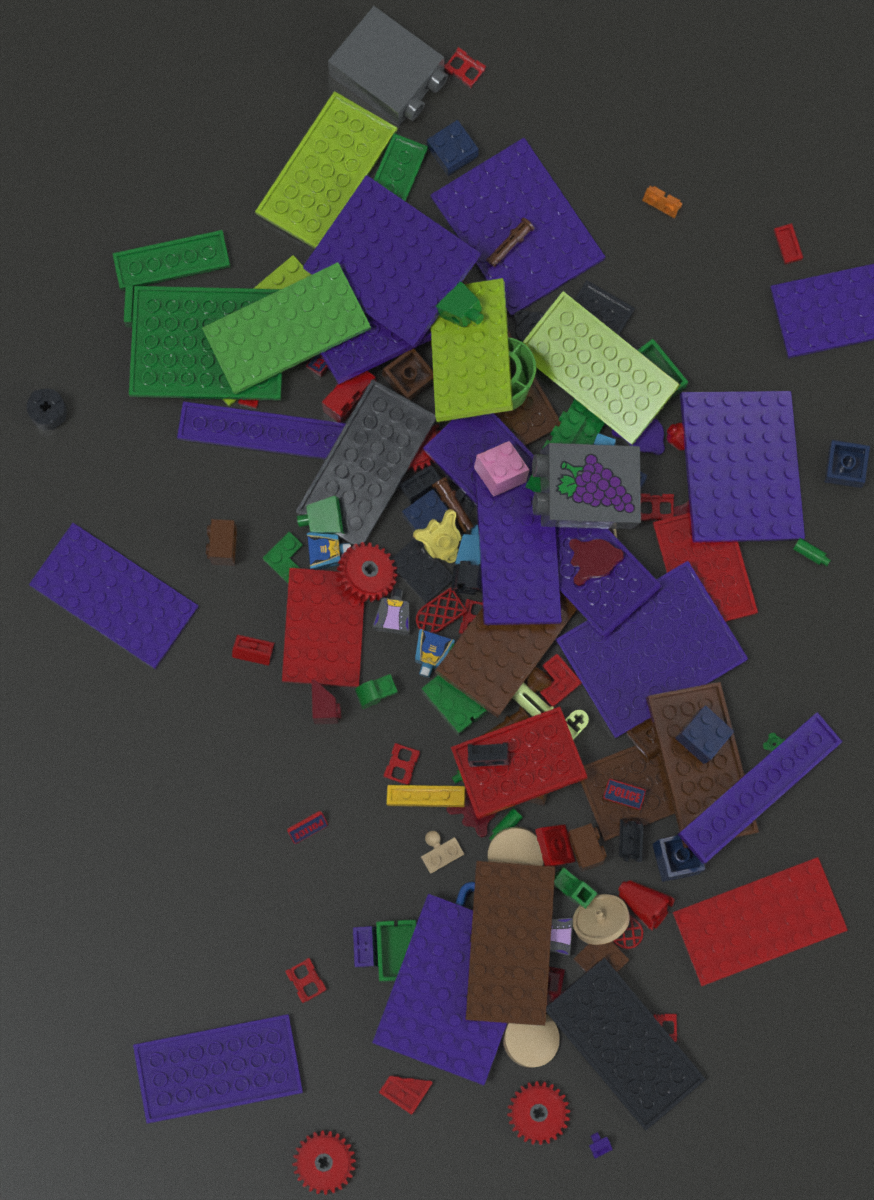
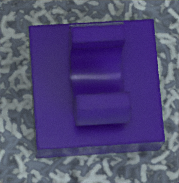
[589,1132,613,1159]

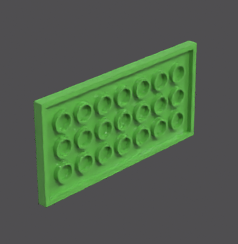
[202,262,371,395]

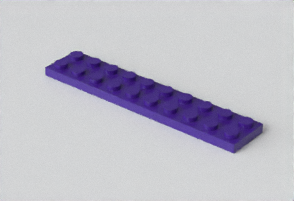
[177,402,346,459]
[678,712,842,864]

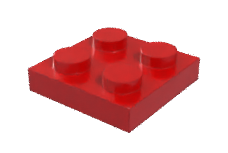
[535,824,575,867]

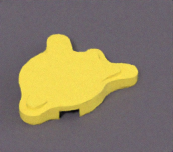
[413,509,461,563]

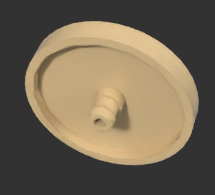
[488,827,544,866]
[573,894,630,945]
[503,1014,560,1068]

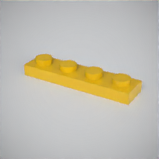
[387,785,466,807]

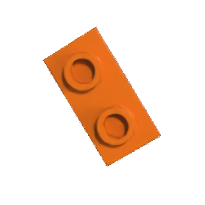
[642,186,683,218]

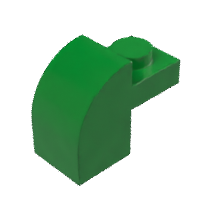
[355,674,398,710]
[554,867,597,909]

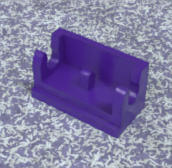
[353,926,378,968]

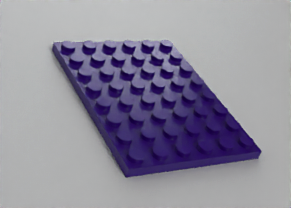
[430,138,605,317]
[303,175,481,348]
[680,391,805,543]
[556,561,748,739]
[372,894,507,1086]

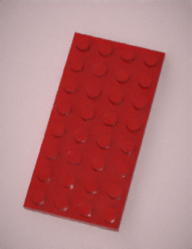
[672,857,848,987]

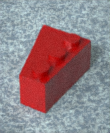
[322,371,376,423]

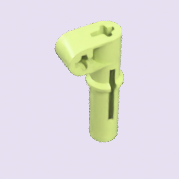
[512,682,589,740]

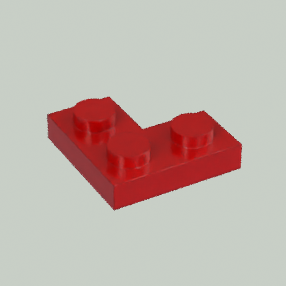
[540,654,582,707]

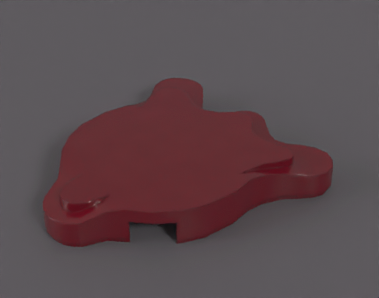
[569,539,624,586]
[446,790,498,838]

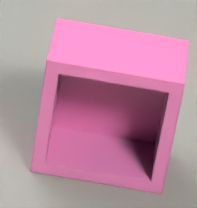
[474,441,529,496]

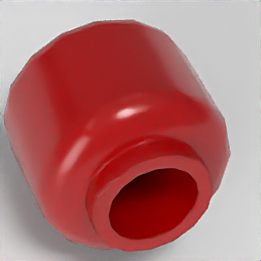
[667,422,685,451]

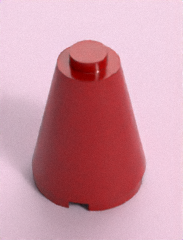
[618,880,674,931]

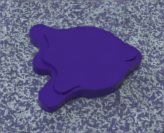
[612,418,665,455]

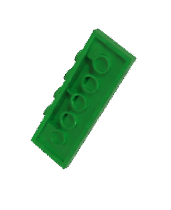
[525,399,604,492]

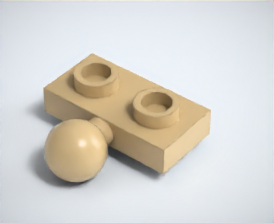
[421,831,464,874]

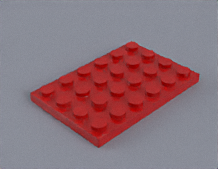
[653,513,758,622]
[282,568,364,688]
[451,707,588,819]

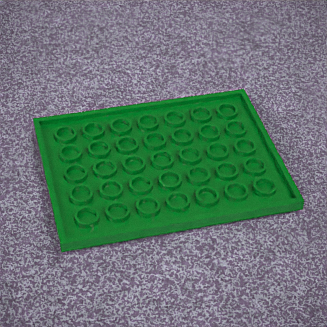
[129,286,282,400]

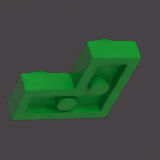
[262,532,303,584]

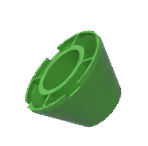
[505,337,536,412]

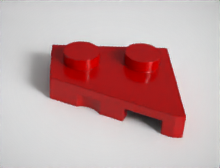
[379,1076,433,1115]

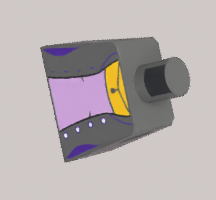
[373,589,410,635]
[550,918,573,957]

